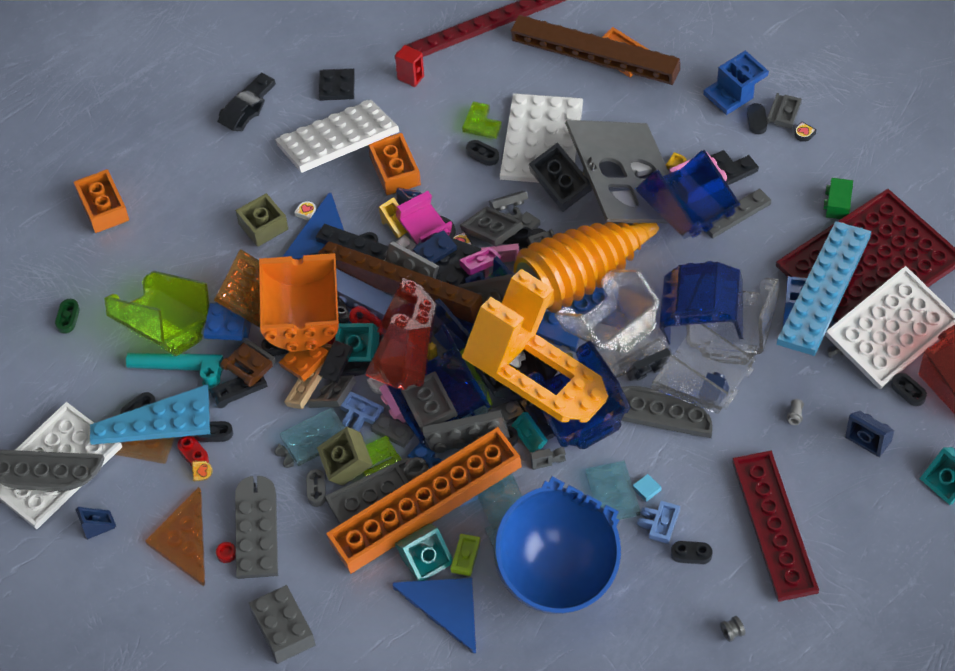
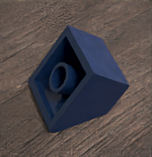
[845,411,894,457]

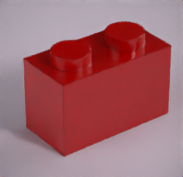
[395,45,424,87]

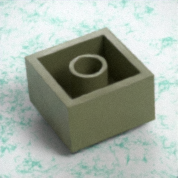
[235,193,289,247]
[317,427,373,486]

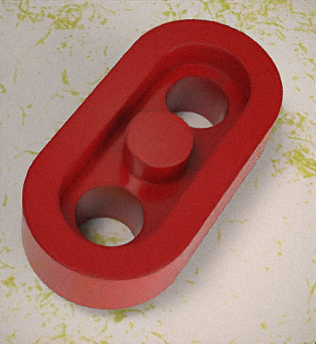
[349,306,384,336]
[177,436,209,468]

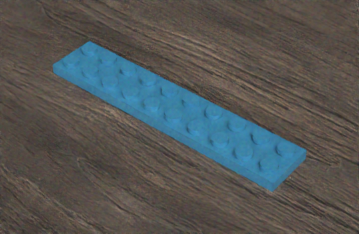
[777,221,871,356]

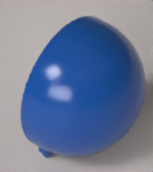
[493,476,621,614]

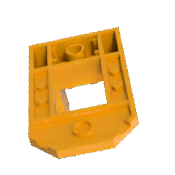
[462,269,608,422]

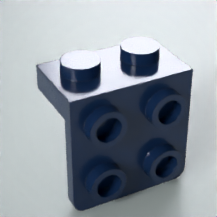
[413,230,457,263]

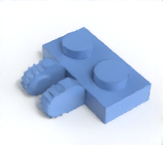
[340,391,384,432]
[637,501,681,544]

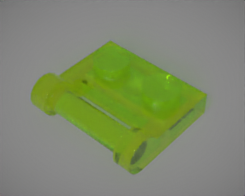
[362,435,402,477]

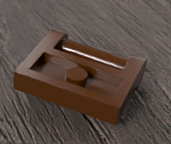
[220,343,273,387]

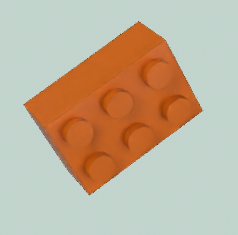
[368,133,421,196]
[74,169,130,233]

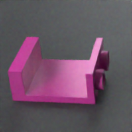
[396,191,452,245]

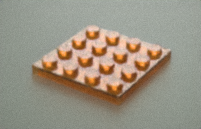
[214,249,260,328]

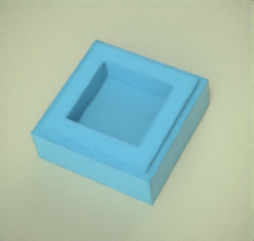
[633,474,661,502]

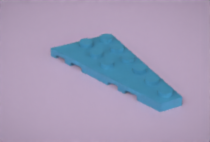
[90,384,210,445]

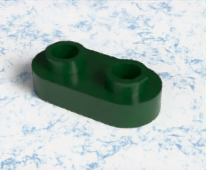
[55,299,80,334]

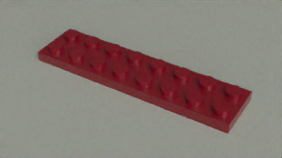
[732,450,819,602]

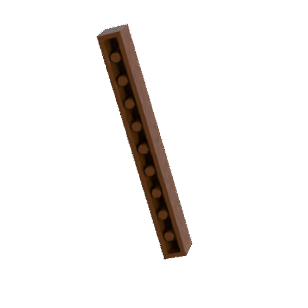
[511,15,681,85]
[318,241,483,324]

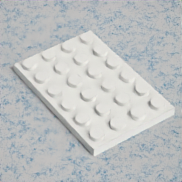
[500,94,583,183]
[275,100,399,173]
[825,266,955,390]
[0,402,122,530]

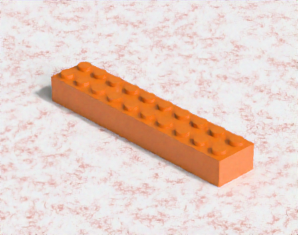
[326,427,522,574]

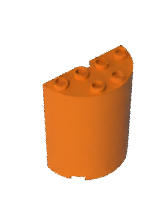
[259,253,339,352]

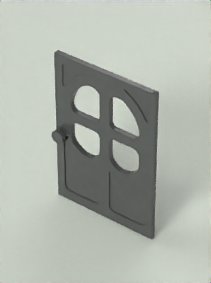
[565,120,691,224]

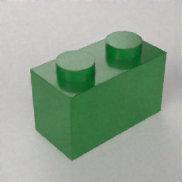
[823,177,854,219]

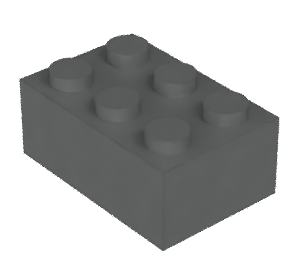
[249,585,316,664]

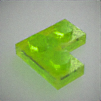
[462,102,502,139]

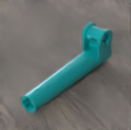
[126,353,224,391]

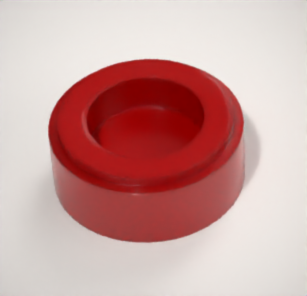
[216,542,236,563]

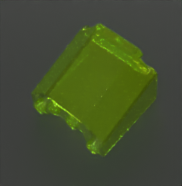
[104,271,209,356]

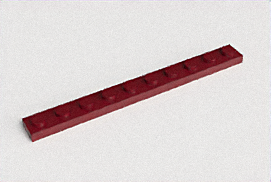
[407,0,566,57]

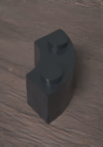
[217,91,265,131]

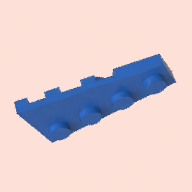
[536,311,584,352]

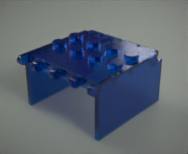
[376,323,491,446]

